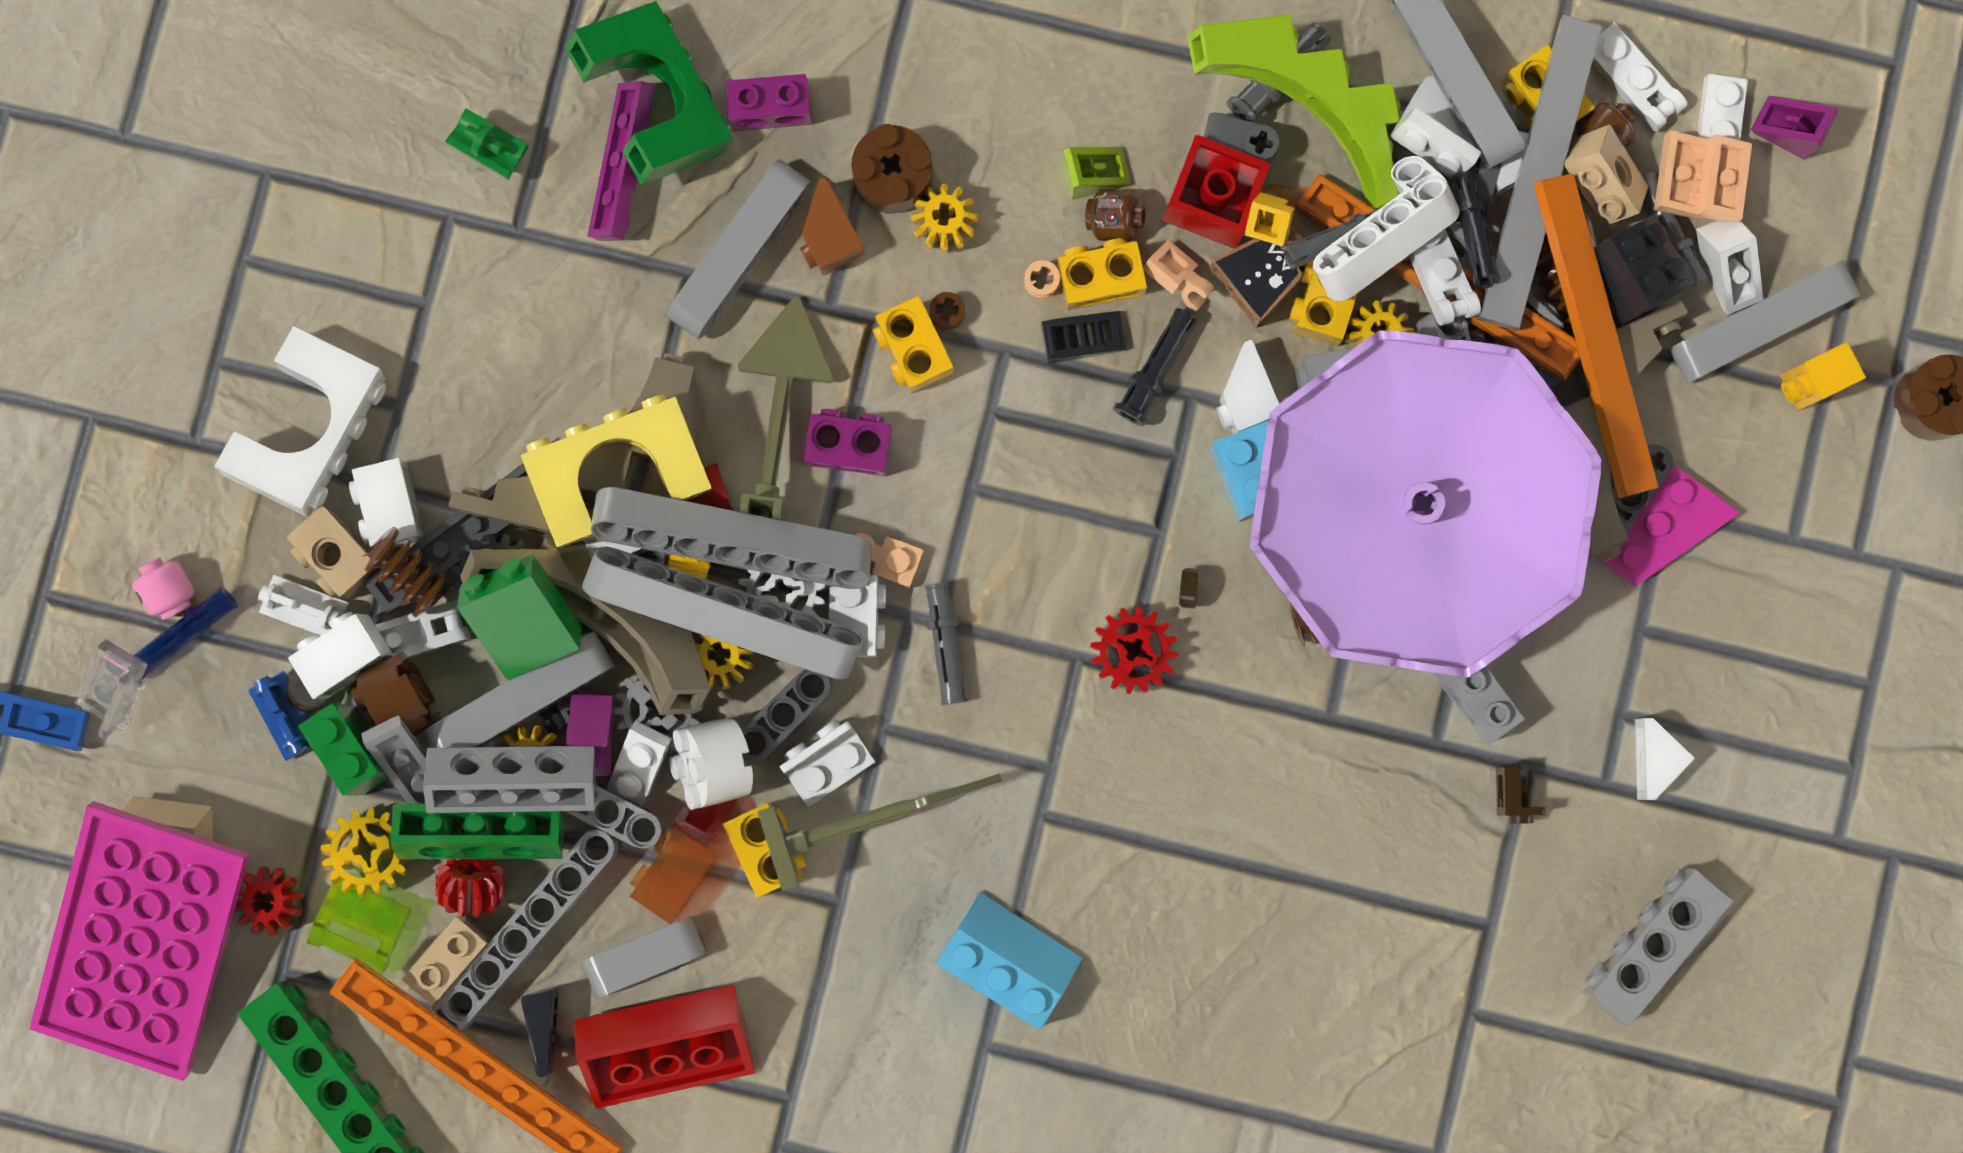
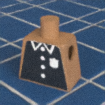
[1209,232,1304,328]

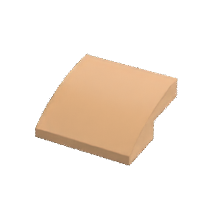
[1654,130,1752,221]

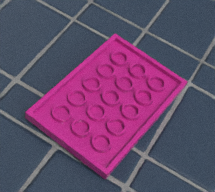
[29,801,250,1081]

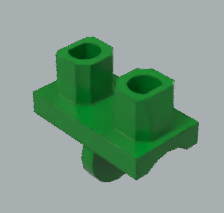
[445,108,529,180]

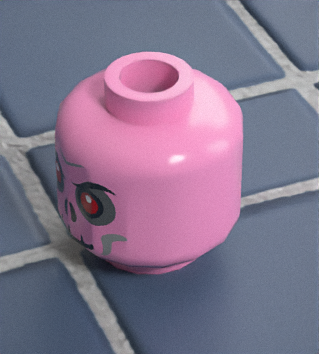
[132,557,194,620]

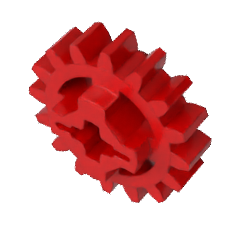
[1090,606,1178,695]

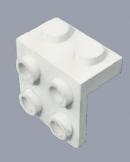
[1389,76,1481,179]

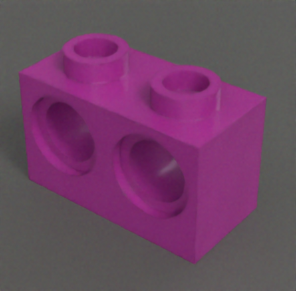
[726,74,812,132]
[804,409,892,477]

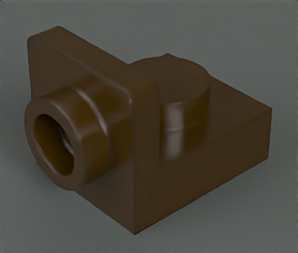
[1496,766,1545,824]

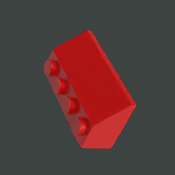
[574,985,755,1109]

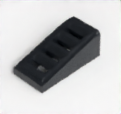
[1041,311,1126,364]
[521,987,559,1078]

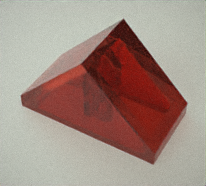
[671,798,739,847]

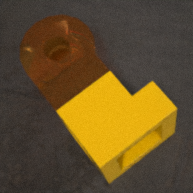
[1245,184,1300,246]

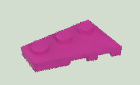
[1603,465,1740,586]

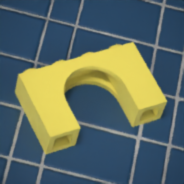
[520,394,711,550]

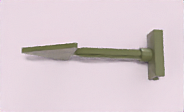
[738,296,833,521]
[757,773,1002,891]

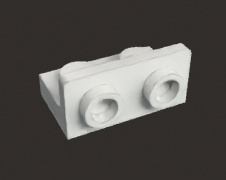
[829,575,886,658]
[780,719,875,807]

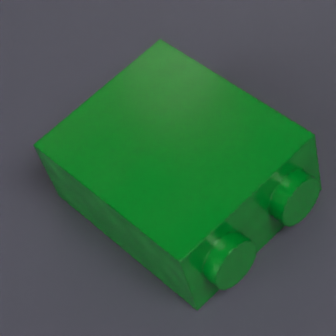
[457,554,582,681]
[298,703,389,796]

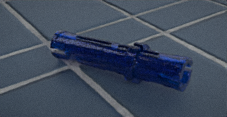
[124,587,238,680]

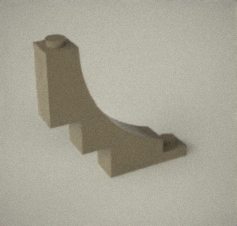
[1563,299,1688,564]
[448,353,694,534]

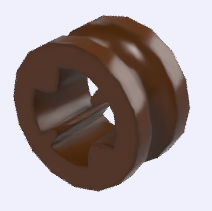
[929,292,965,330]

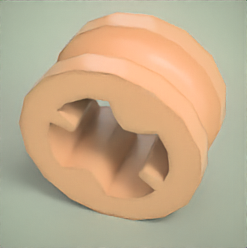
[1024,260,1060,299]

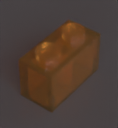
[630,828,720,924]

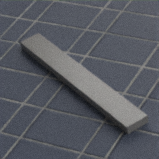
[1477,15,1602,331]

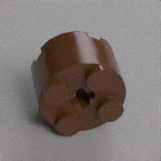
[851,124,933,214]
[1893,355,1963,441]
[351,651,441,737]

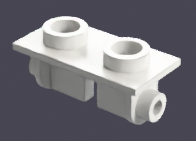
[258,575,349,636]

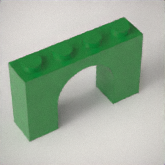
[564,1,733,186]

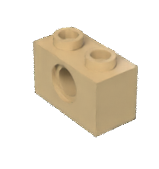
[1564,124,1648,227]
[286,505,381,600]
[401,915,493,1006]

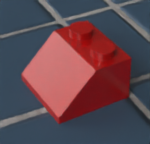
[1161,134,1271,249]

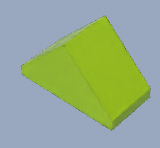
[1062,147,1132,200]

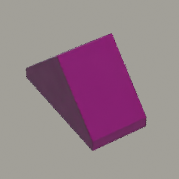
[1751,95,1839,160]

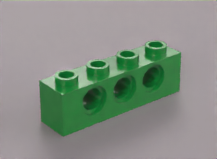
[390,804,564,859]

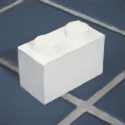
[349,458,425,546]
[288,612,394,699]

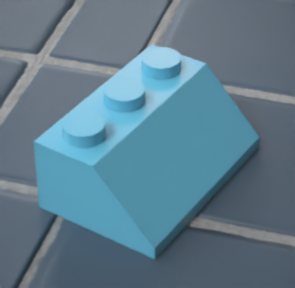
[936,892,1082,1030]

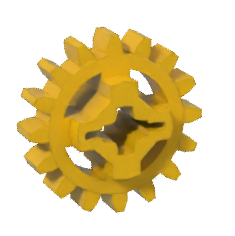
[320,808,412,898]

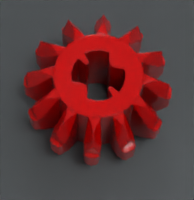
[435,859,505,918]
[235,866,304,936]

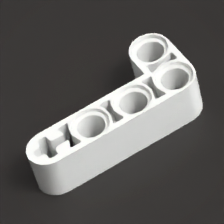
[1313,156,1459,301]

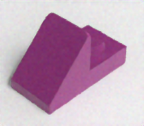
[566,692,614,776]

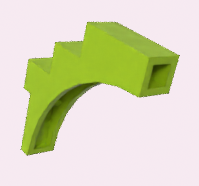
[1187,14,1400,210]

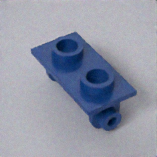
[248,671,311,761]

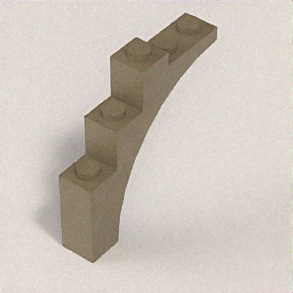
[460,537,711,715]

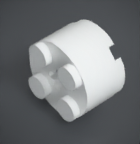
[669,718,753,810]

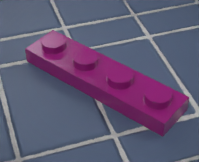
[587,81,655,241]

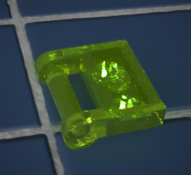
[307,880,412,975]

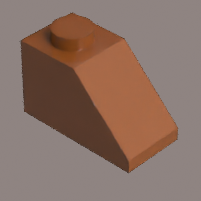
[800,176,865,276]

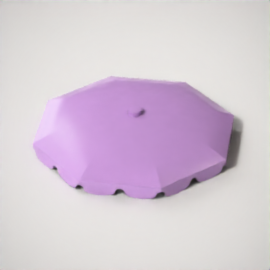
[1250,330,1602,677]

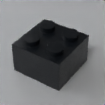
[1594,214,1696,328]

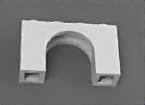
[214,326,386,517]

